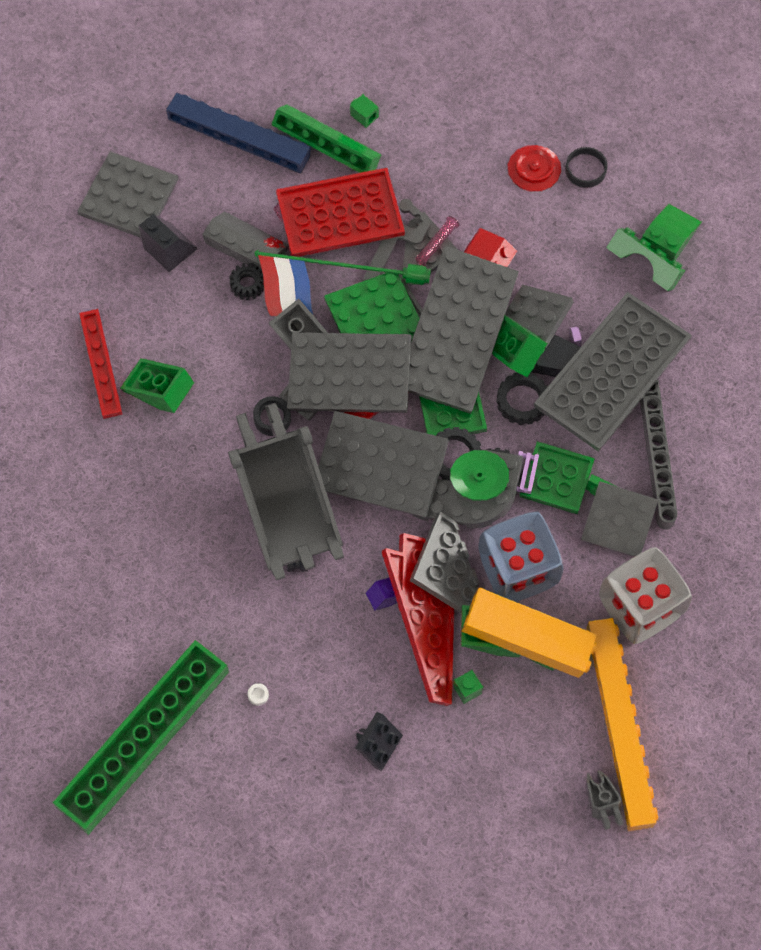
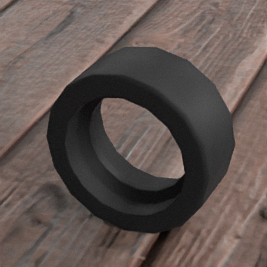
[253,396,291,436]

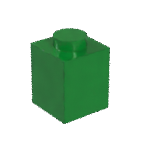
[350,94,379,128]
[453,670,483,704]

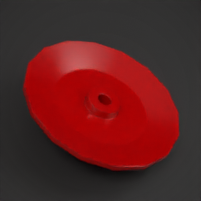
[508,145,561,192]

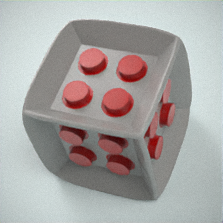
[599,547,692,644]

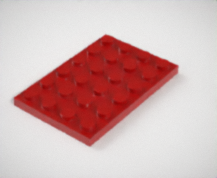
[276,168,405,257]

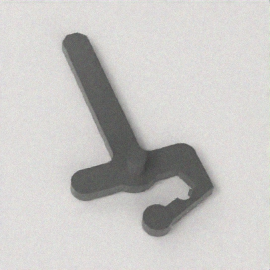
[362,199,431,282]

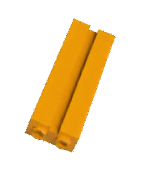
[462,588,597,678]

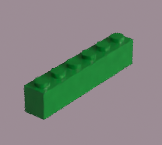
[271,104,381,173]

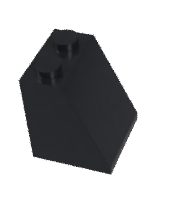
[139,214,197,272]

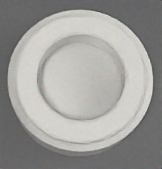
[247,684,269,706]

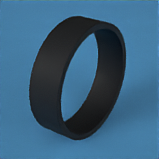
[565,147,608,188]

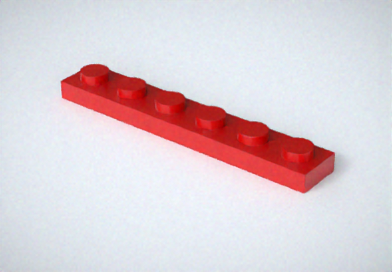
[79,309,123,419]

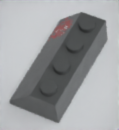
[202,211,289,273]

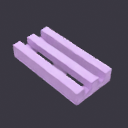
[517,451,539,494]

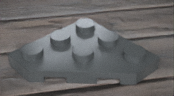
[402,212,458,273]

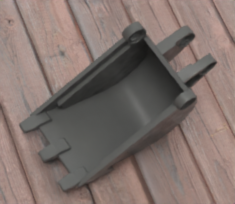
[228,403,344,581]

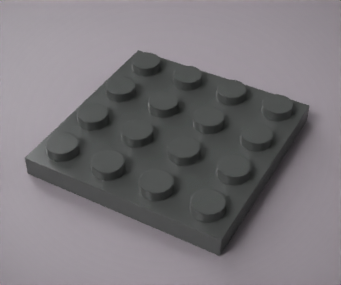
[77,151,179,238]

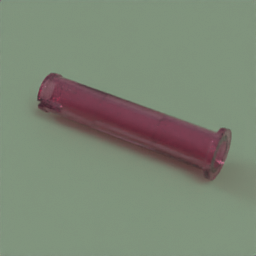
[415,216,460,266]

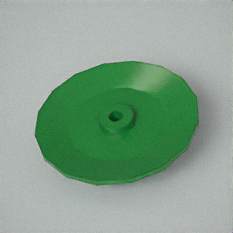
[450,450,509,501]

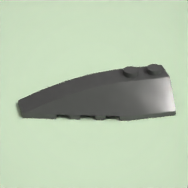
[268,298,328,350]

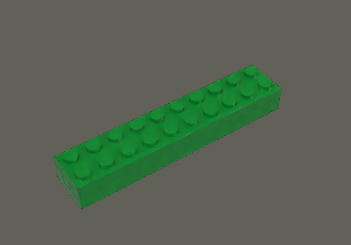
[52,640,229,835]

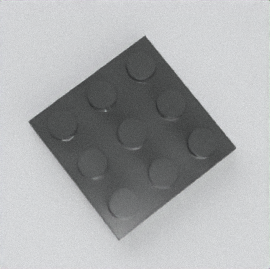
[505,284,574,348]
[581,481,658,557]

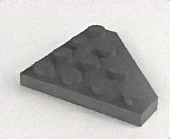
[410,511,480,613]

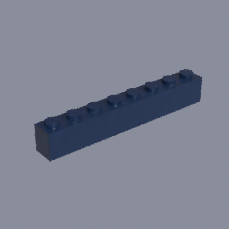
[166,92,311,174]

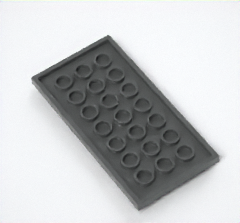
[408,246,519,414]
[534,292,692,452]

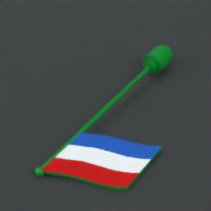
[254,250,431,316]

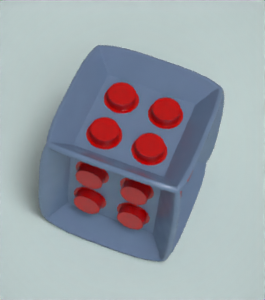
[478,512,563,602]

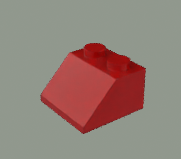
[464,228,517,267]

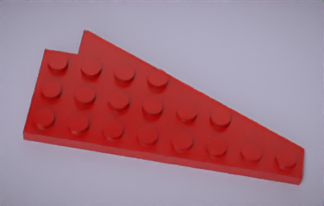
[382,533,454,706]

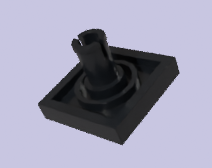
[355,712,403,771]

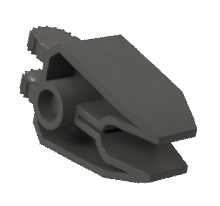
[587,770,623,830]

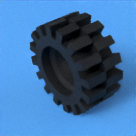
[230,263,264,301]

